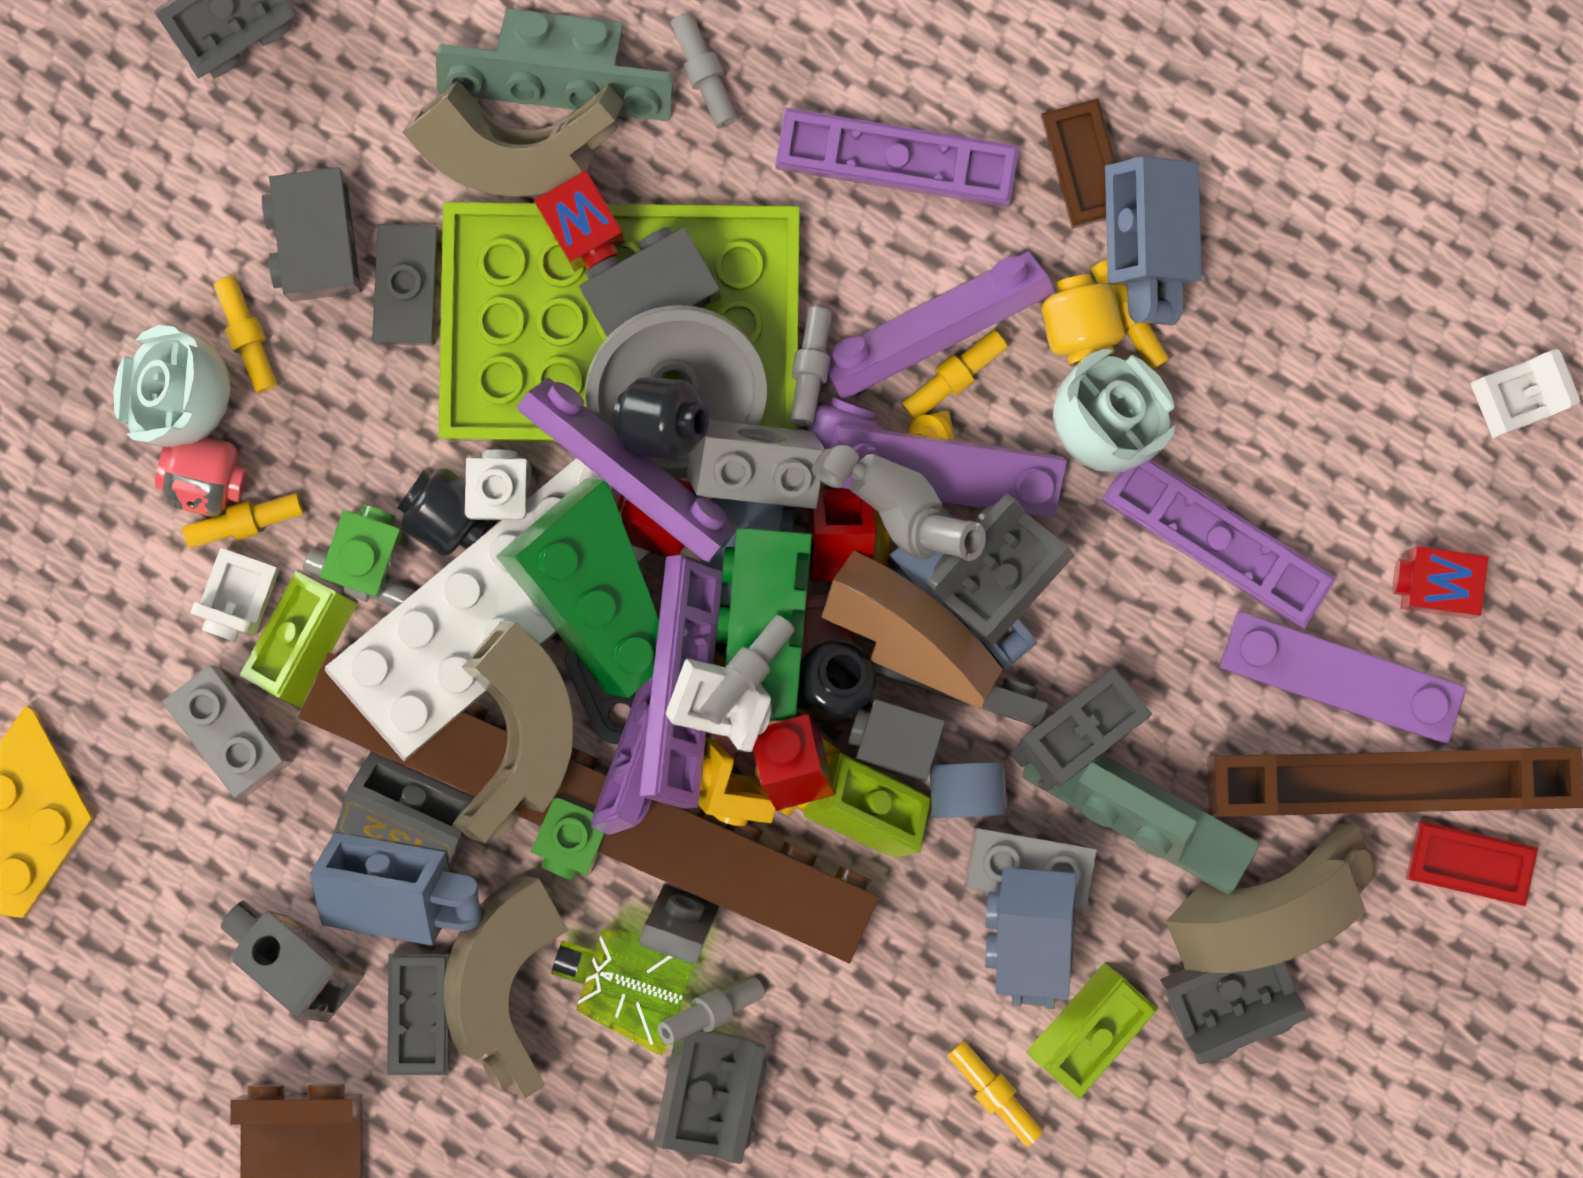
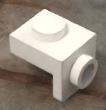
[1470,349,1580,438]
[465,450,532,520]
[190,548,280,642]
[665,658,771,752]

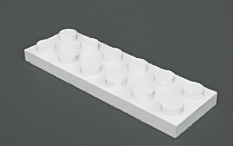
[325,458,652,762]

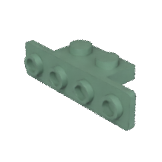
[436,8,673,121]
[1023,754,1259,894]

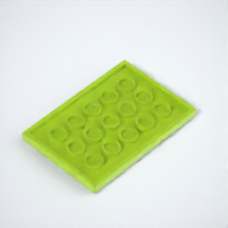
[438,202,800,442]

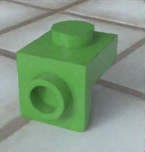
[319,504,405,598]
[531,798,605,881]

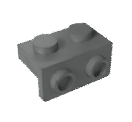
[154,0,297,79]
[927,494,1074,646]
[1160,961,1309,1064]
[653,1030,767,1164]

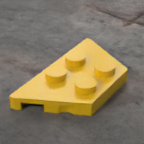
[0,706,95,918]

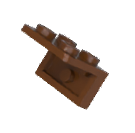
[230,1084,362,1178]

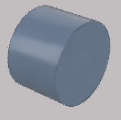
[930,762,1007,818]

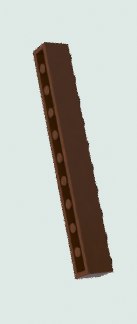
[298,647,879,964]

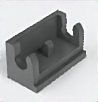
[1010,668,1152,791]

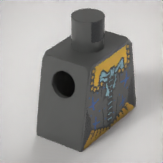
[220,901,364,1023]

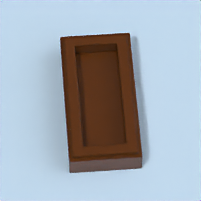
[1040,98,1116,229]

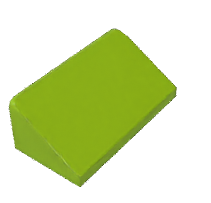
[240,571,358,708]
[803,752,931,857]
[1026,962,1158,1100]

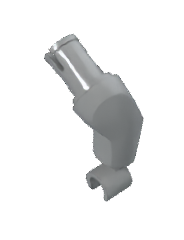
[812,445,986,561]

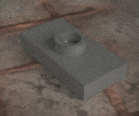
[372,224,439,346]
[638,884,719,964]
[387,953,450,1075]

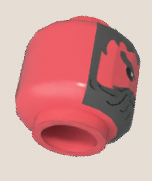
[155,437,248,517]

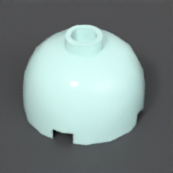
[113,325,230,448]
[1053,349,1176,472]

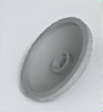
[585,305,767,478]

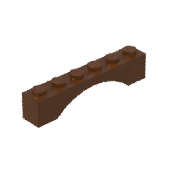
[1207,747,1583,817]

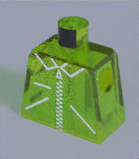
[551,928,695,1055]

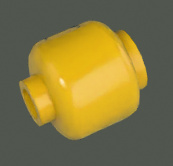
[1041,274,1125,365]

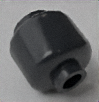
[613,377,709,459]
[397,468,489,556]
[797,640,876,726]

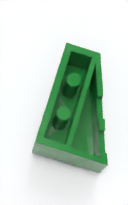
[496,478,659,698]
[717,528,811,722]

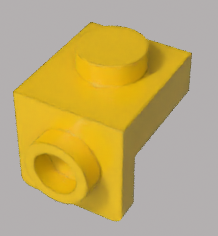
[698,737,776,826]

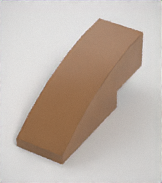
[821,551,1003,709]

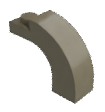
[402,80,624,197]
[453,622,573,843]
[1166,824,1377,973]
[443,875,568,1098]

